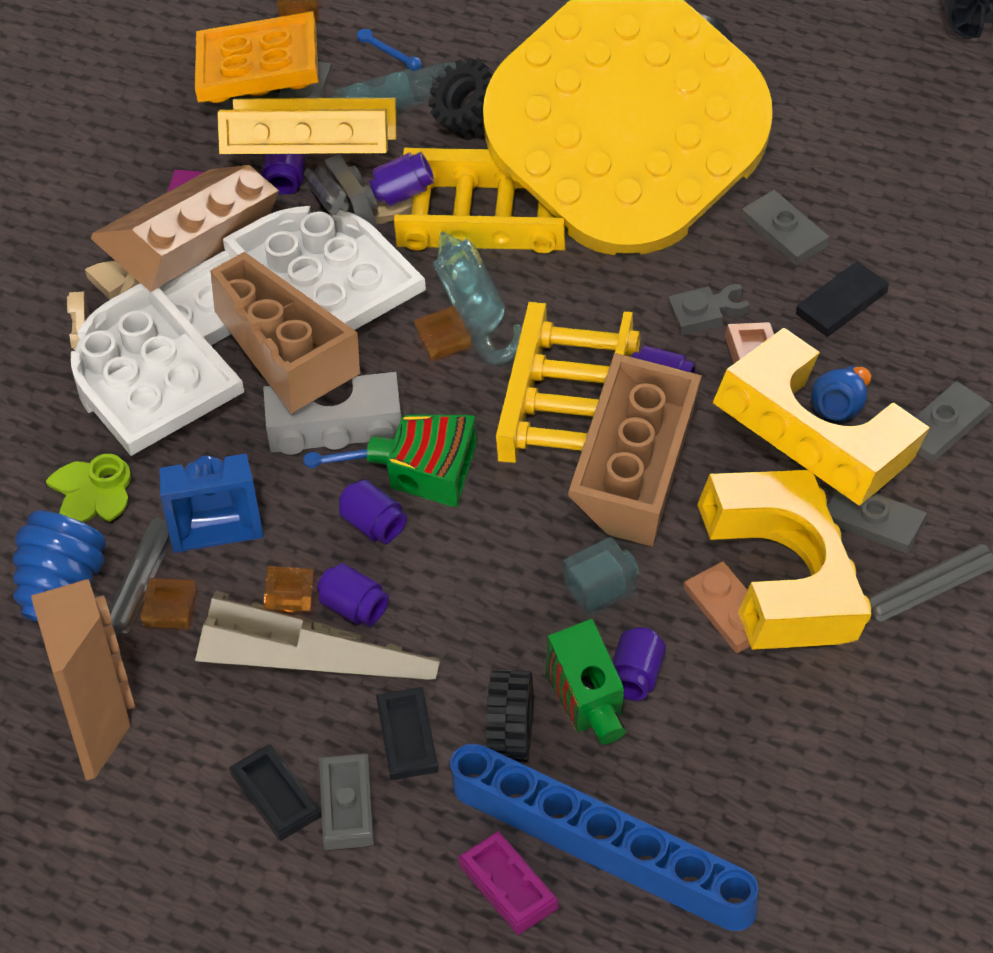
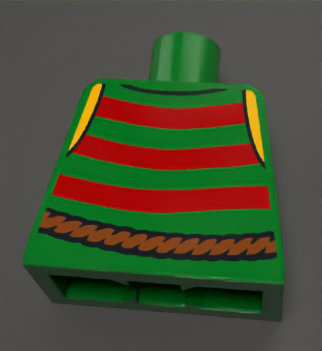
[367,414,478,507]
[545,619,626,745]

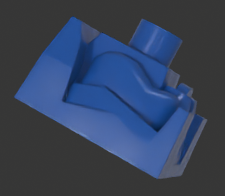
[159,453,264,553]

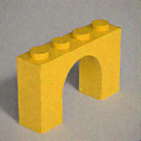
[713,328,930,506]
[697,470,871,650]

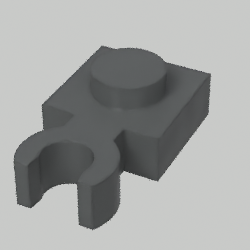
[668,284,749,335]

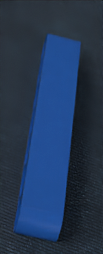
[450,744,758,931]

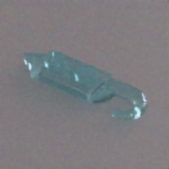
[332,62,456,111]
[433,232,522,365]

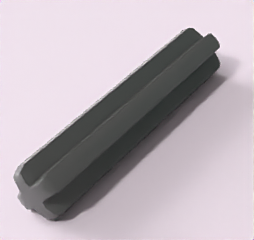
[304,164,350,215]
[109,517,171,635]
[868,544,993,622]

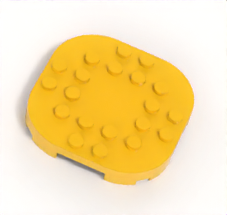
[483,0,772,255]

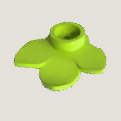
[46,454,131,522]

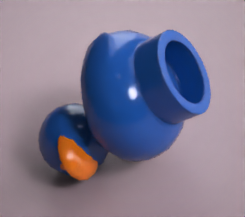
[810,366,871,423]

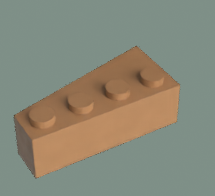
[210,252,360,414]

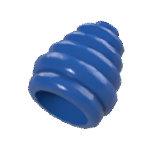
[13,510,106,622]

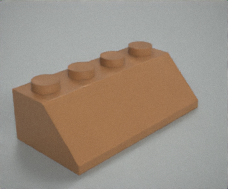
[91,165,279,292]
[568,353,702,547]
[31,579,135,781]

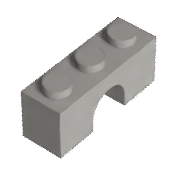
[263,372,402,455]

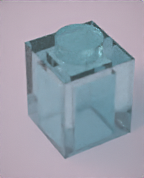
[563,536,639,617]

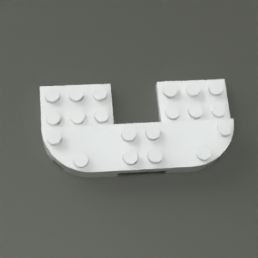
[71,206,426,456]

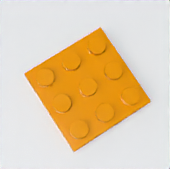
[195,11,319,103]

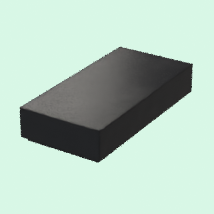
[796,261,889,338]
[376,687,439,781]
[229,744,322,841]

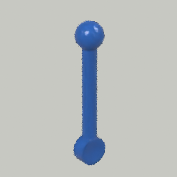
[357,29,422,71]
[303,449,367,468]

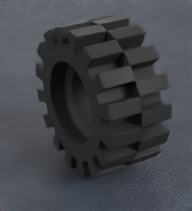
[428,58,494,139]
[486,670,534,760]

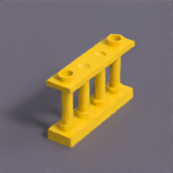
[218,98,397,154]
[394,148,566,253]
[496,302,640,463]

